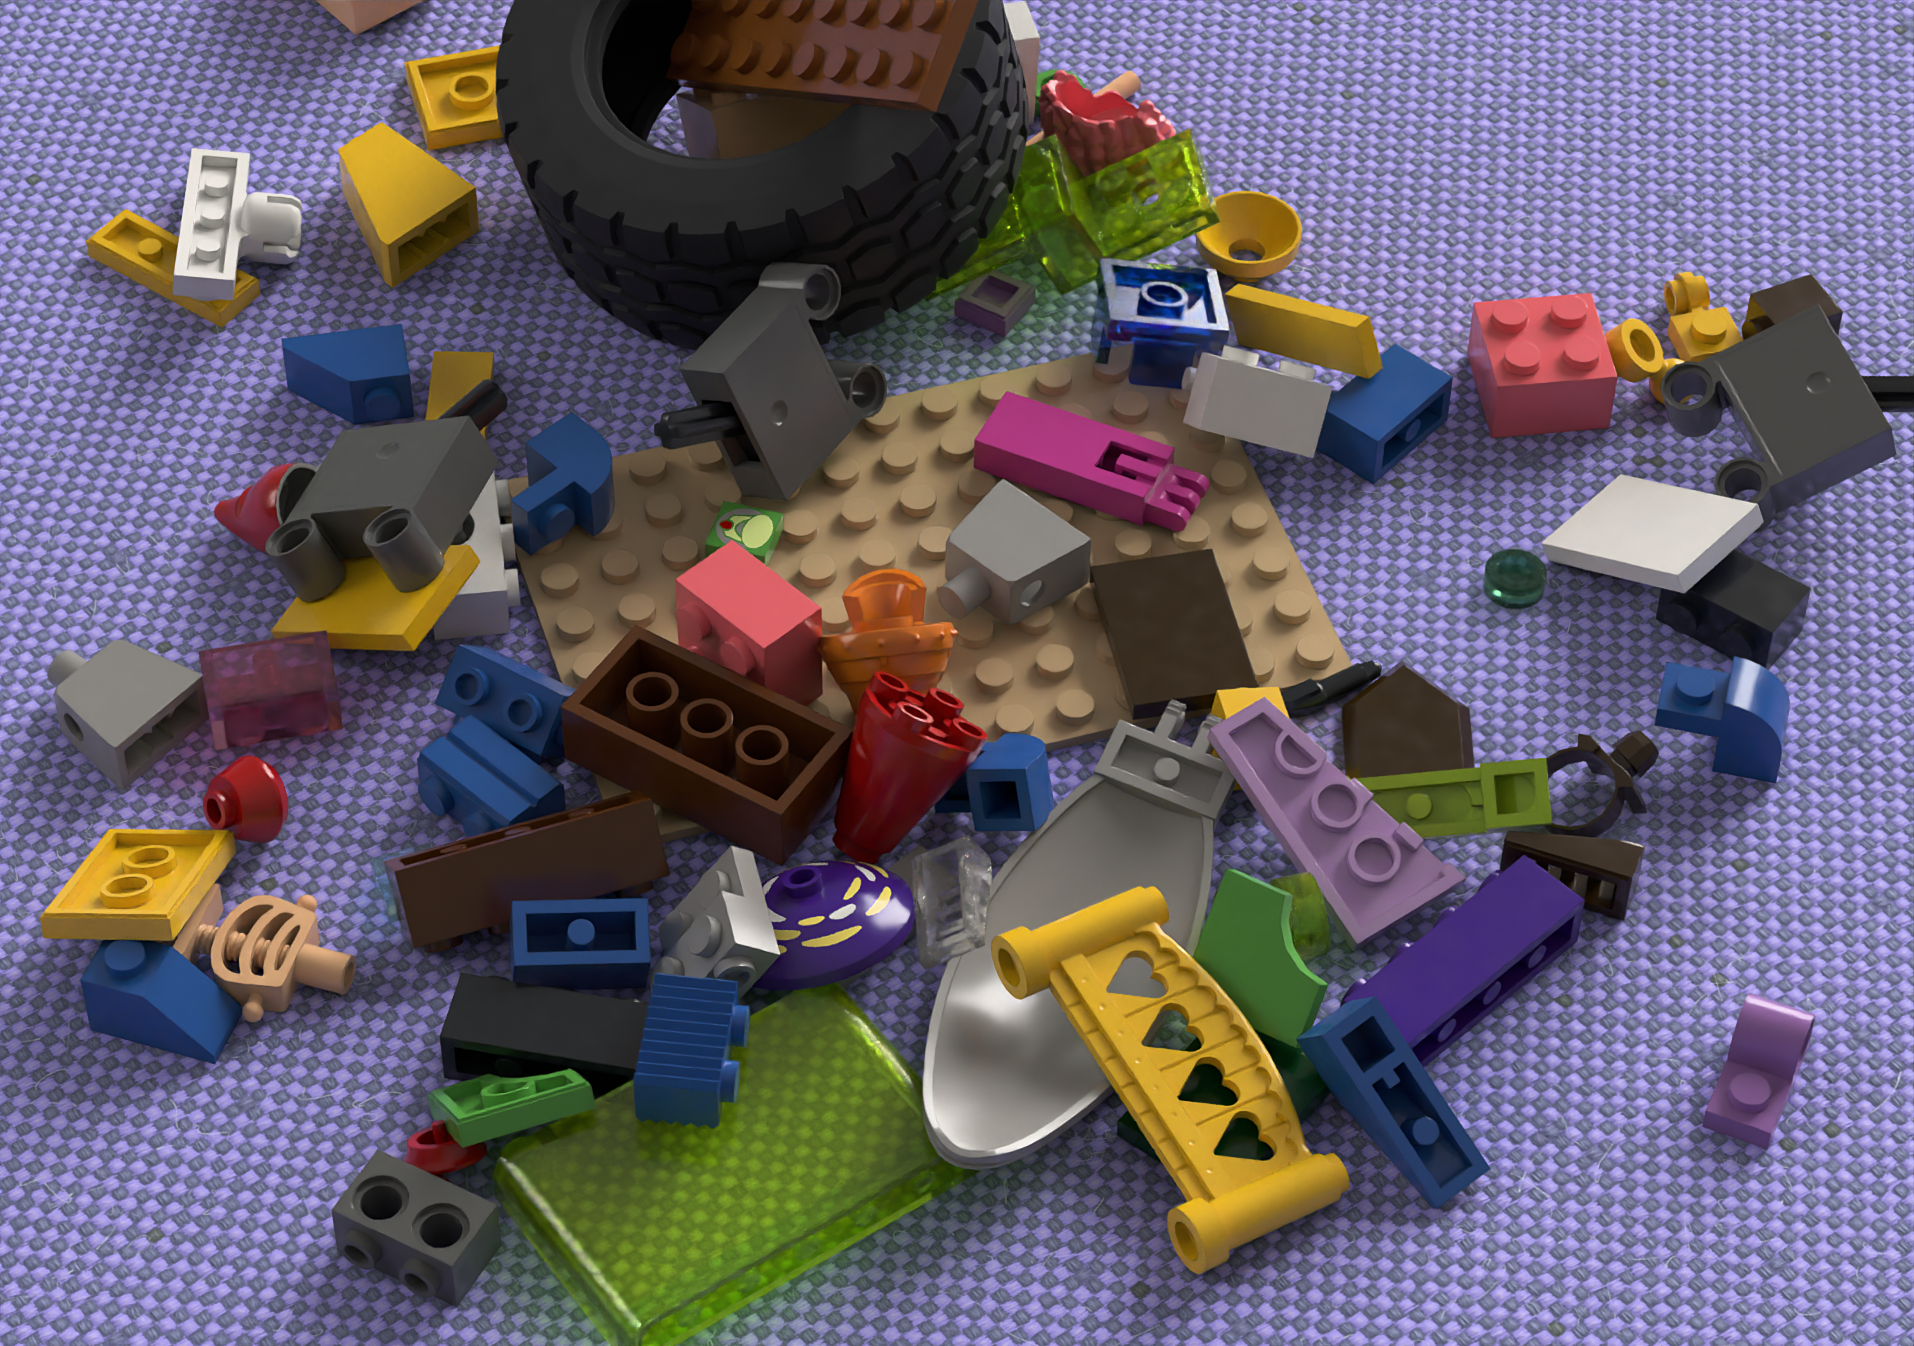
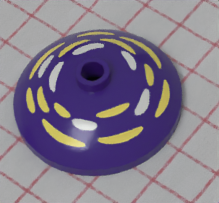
[752,860,916,991]

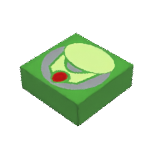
[705,501,783,566]

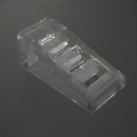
[911,835,992,970]

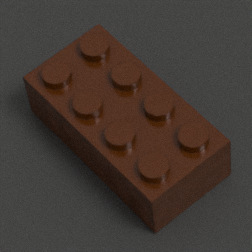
[561,625,853,866]

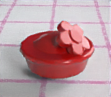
[403,1120,487,1183]

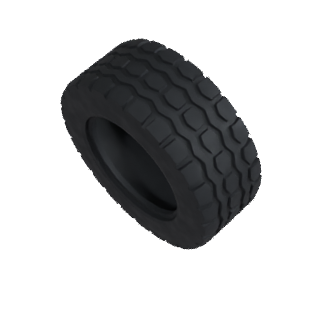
[496,0,1029,350]

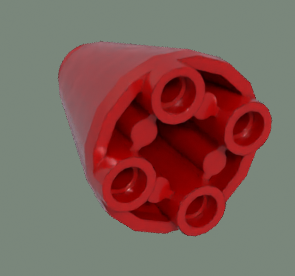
[832,671,988,864]

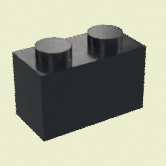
[1656,549,1811,670]

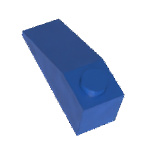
[1296,996,1491,1209]

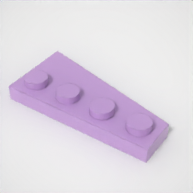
[1207,697,1466,952]

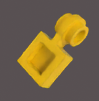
[1664,271,1743,362]

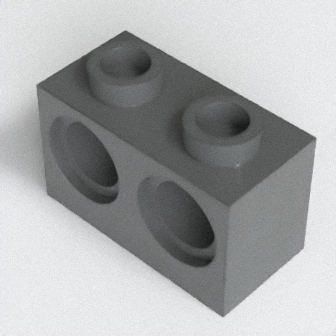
[331,1149,502,1307]

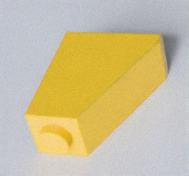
[338,121,479,288]

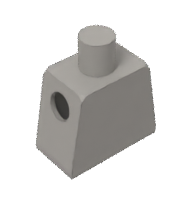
[938,479,1091,624]
[47,640,209,790]

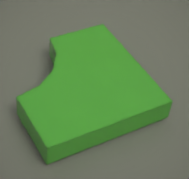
[1193,869,1329,1048]
[427,1069,596,1148]

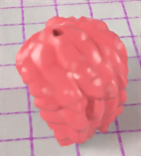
[1038,70,1176,189]

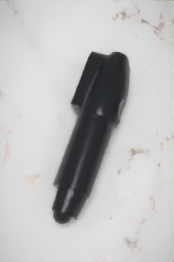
[1281,660,1382,719]

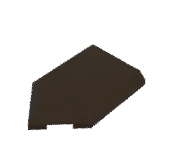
[1341,660,1475,779]

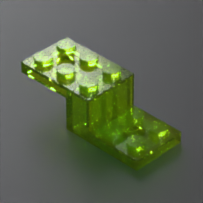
[924,128,1220,302]

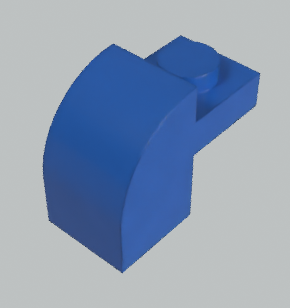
[510,412,615,556]
[1654,656,1790,783]
[934,733,1055,831]

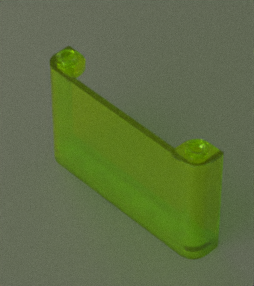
[493,982,981,1346]

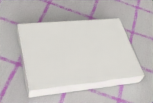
[1541,474,1764,593]

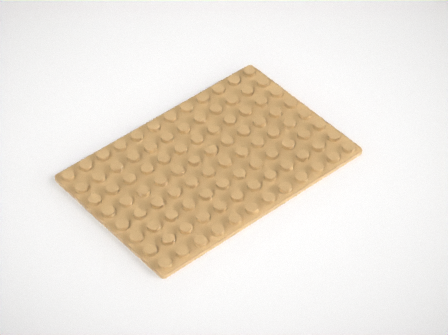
[501,334,1352,843]

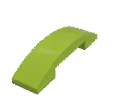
[1347,758,1552,841]

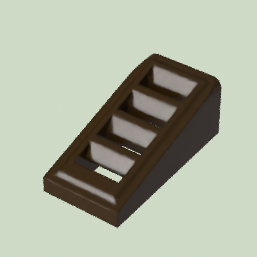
[1500,830,1645,920]

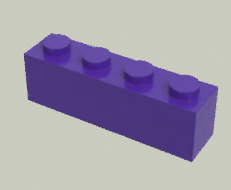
[1340,855,1585,1067]

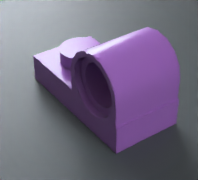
[1702,993,1816,1150]

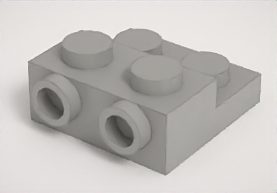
[649,846,780,1001]

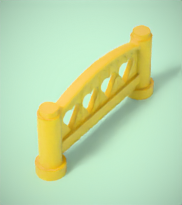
[991,886,1350,1274]

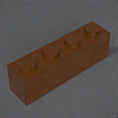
[384,790,670,953]

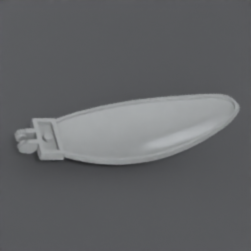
[922,699,1237,1170]

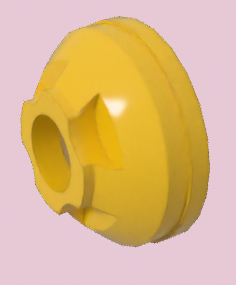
[1195,191,1302,282]

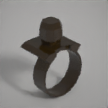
[1544,730,1659,838]

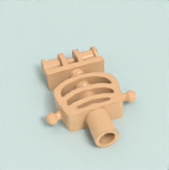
[151,883,356,1022]

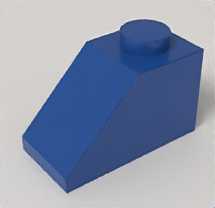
[281,324,414,425]
[80,940,242,1064]

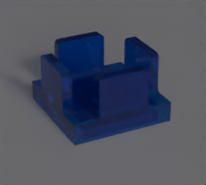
[1090,258,1230,389]

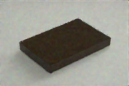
[1090,549,1259,720]

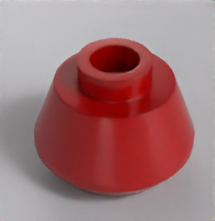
[203,755,288,843]

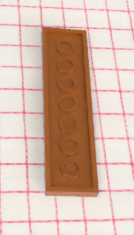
[665,0,979,113]

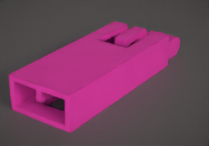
[974,391,1210,531]

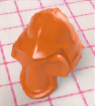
[817,569,958,716]

